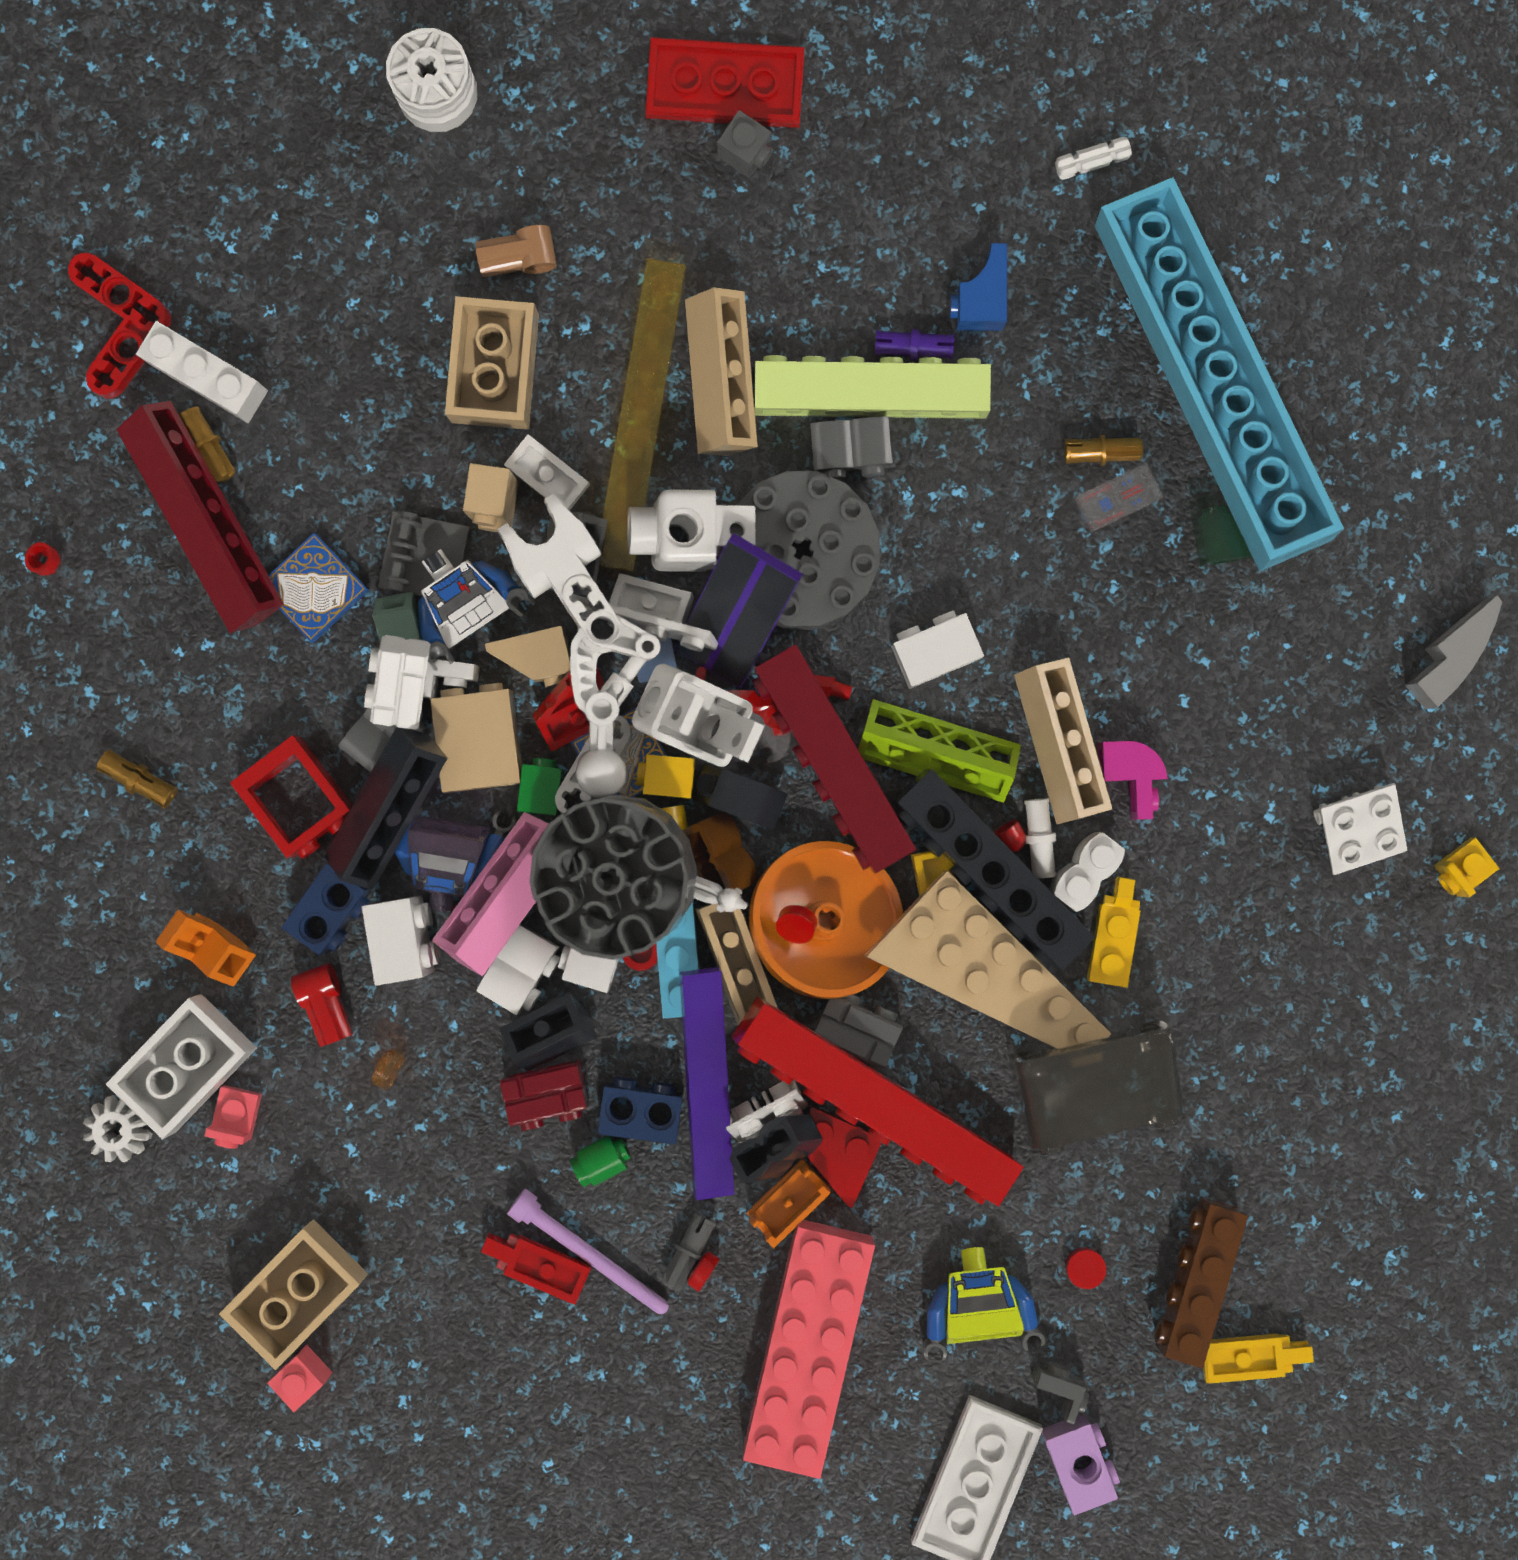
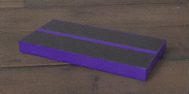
[674,533,803,689]

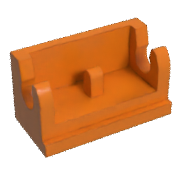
[746,1158,830,1248]

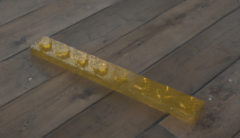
[599,258,686,573]

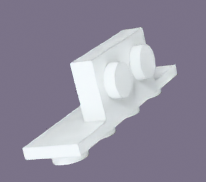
[570,573,718,652]

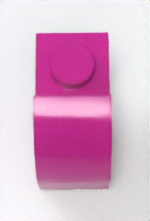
[1097,741,1168,820]

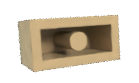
[463,463,519,532]

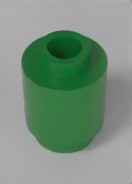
[570,1135,631,1188]

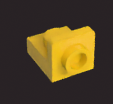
[1434,838,1499,898]

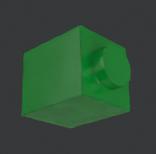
[517,758,565,816]

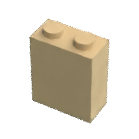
[430,683,522,793]

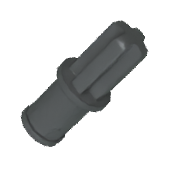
[662,1212,717,1292]

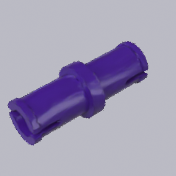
[875,329,954,360]

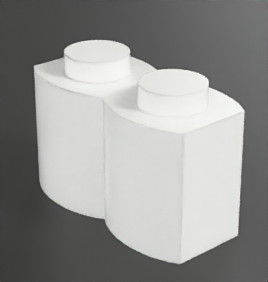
[1049,832,1125,912]
[476,923,560,1015]

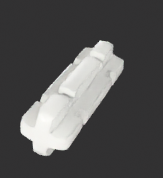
[1055,137,1132,180]

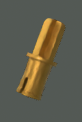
[179,407,235,483]
[1064,435,1144,466]

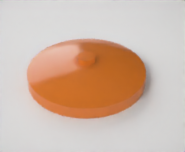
[749,841,903,999]

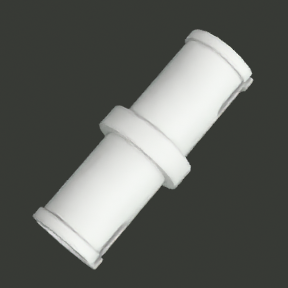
[1024,798,1057,878]

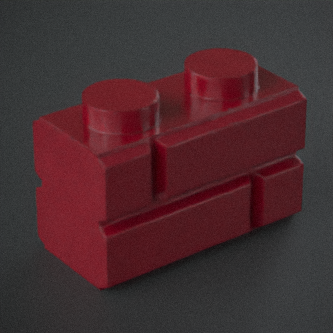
[500,1059,590,1131]

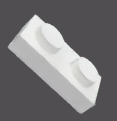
[504,434,590,511]

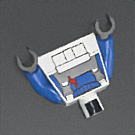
[417,549,535,671]

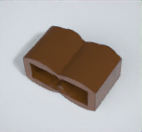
[682,812,758,890]

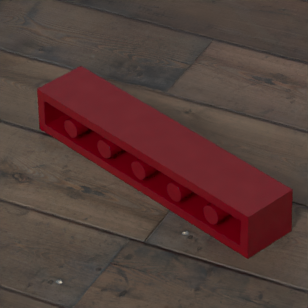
[116,401,284,633]
[752,644,917,874]

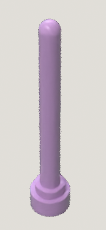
[507,1188,669,1314]

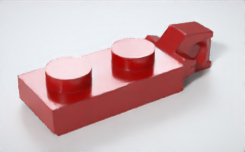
[481,1233,592,1305]

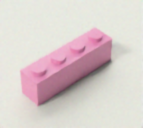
[432,812,548,977]

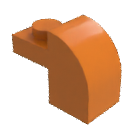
[155,909,256,987]

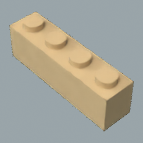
[685,287,758,456]
[1014,658,1112,824]
[695,904,777,1025]

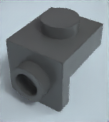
[1032,1361,1089,1425]

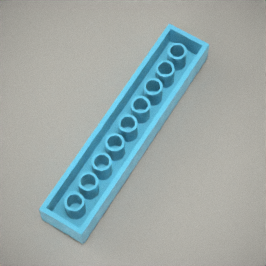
[1095,177,1344,572]

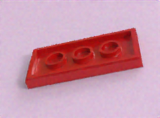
[645,37,805,128]

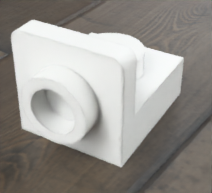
[423,659,480,699]

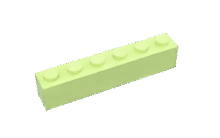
[755,355,991,419]

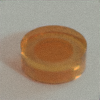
[372,1049,405,1091]

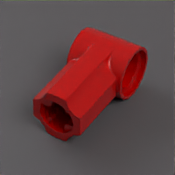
[291,963,353,1047]

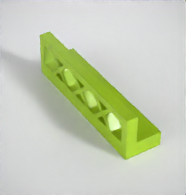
[857,699,1021,803]

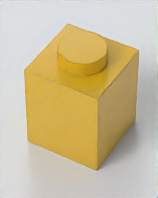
[637,754,695,799]

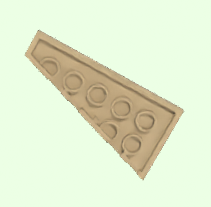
[864,871,1111,1062]

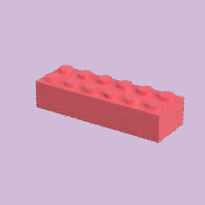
[743,1220,875,1479]

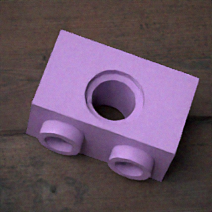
[1042,1414,1120,1515]

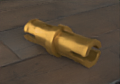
[96,749,178,809]

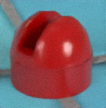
[25,542,61,576]
[993,819,1026,852]

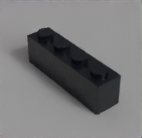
[324,727,448,890]

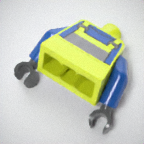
[923,1247,1045,1361]

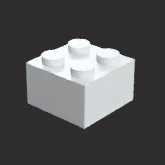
[362,895,439,986]

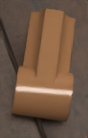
[476,225,557,277]

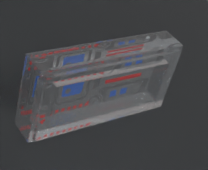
[1075,463,1163,533]

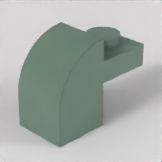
[372,591,422,643]

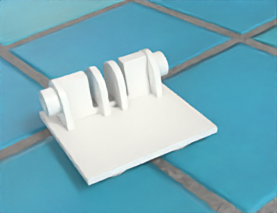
[1314,783,1407,875]
[726,1079,809,1143]

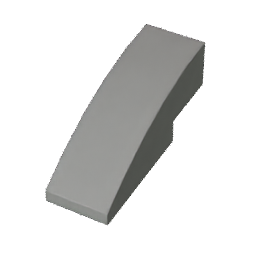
[1405,596,1502,709]

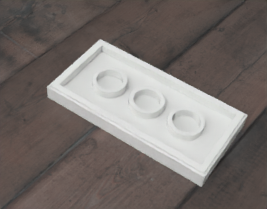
[911,1395,1043,1560]

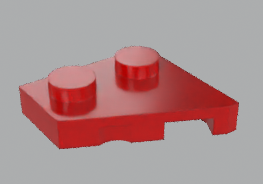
[532,667,620,752]
[807,1105,881,1208]

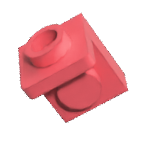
[204,1085,262,1149]

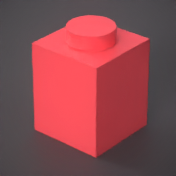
[267,1344,333,1412]

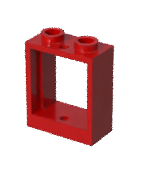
[230,735,353,859]

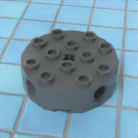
[722,471,880,631]
[529,794,697,960]

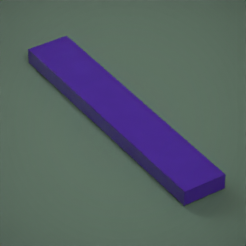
[679,967,735,1201]

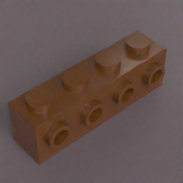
[1155,1196,1248,1369]

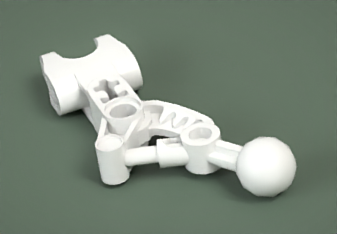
[498,493,660,798]

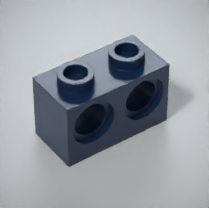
[281,863,372,955]
[598,1077,684,1145]

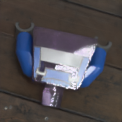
[394,804,516,912]

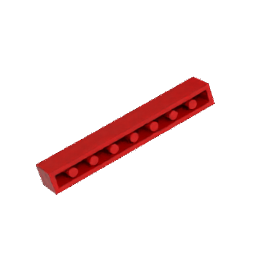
[732,996,1024,1207]

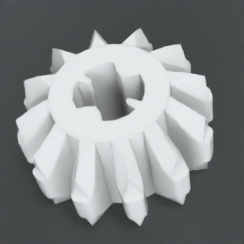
[83,1095,153,1162]

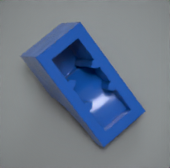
[949,243,1007,331]

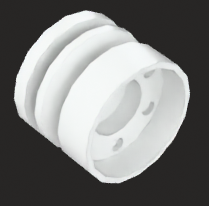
[386,28,477,132]

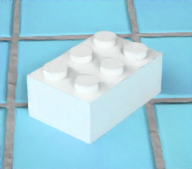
[106,994,257,1139]

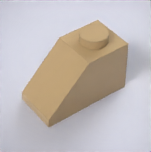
[485,626,570,688]

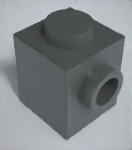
[717,110,773,179]

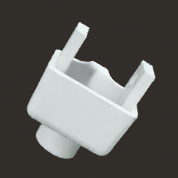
[627,490,755,572]
[632,664,764,767]

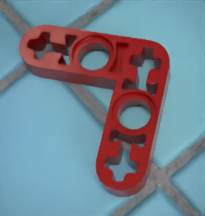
[68,253,171,399]

